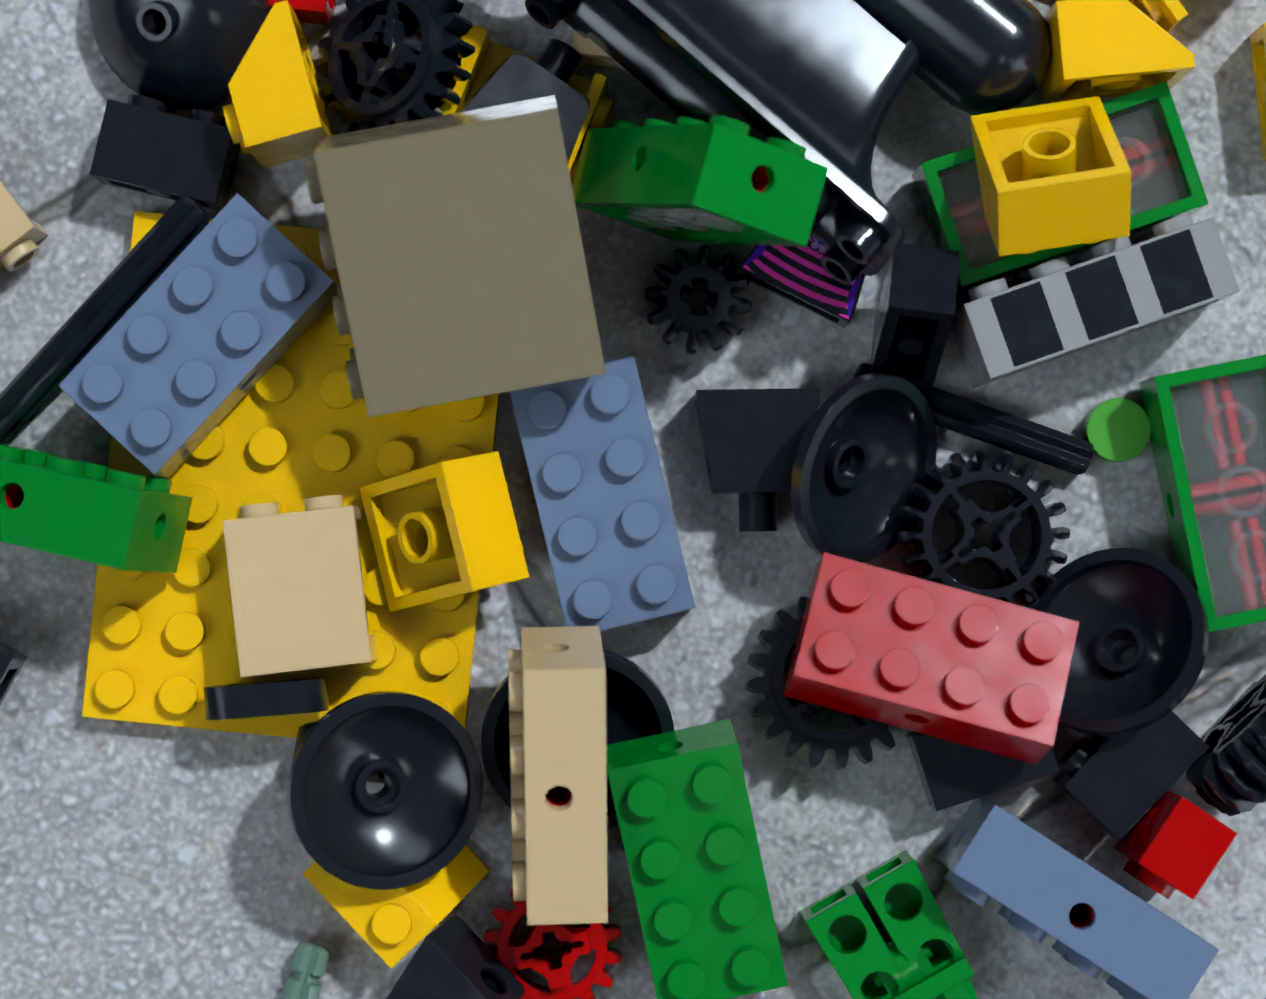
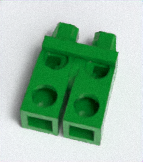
[800,850,977,999]

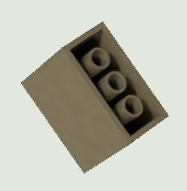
[305,95,606,417]

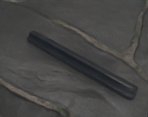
[0,196,210,442]

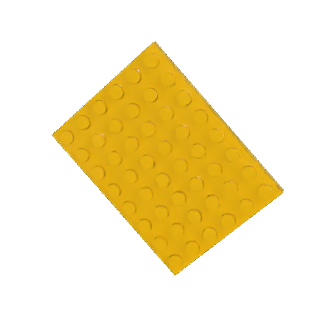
[82,211,500,738]

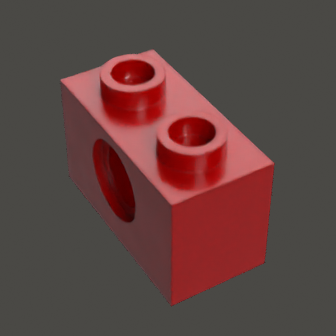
[1114,791,1238,900]

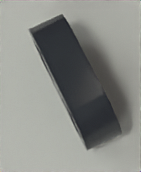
[203,677,329,720]

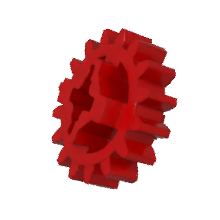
[483,888,622,999]

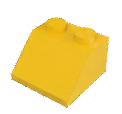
[223,0,333,168]
[1041,0,1195,103]
[970,96,1132,257]
[359,451,530,612]
[302,844,490,969]

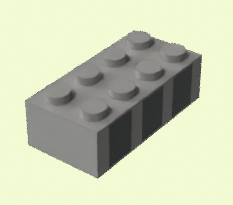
[951,213,1240,388]

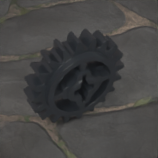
[315,0,475,134]
[745,596,907,770]

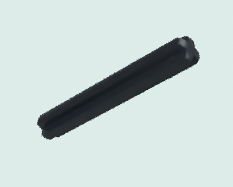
[852,363,1094,475]

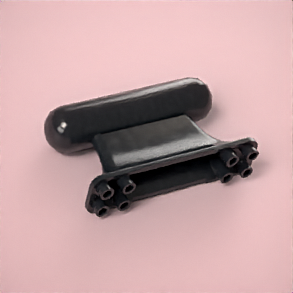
[525,0,1052,285]

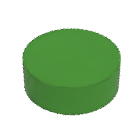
[1083,398,1151,462]

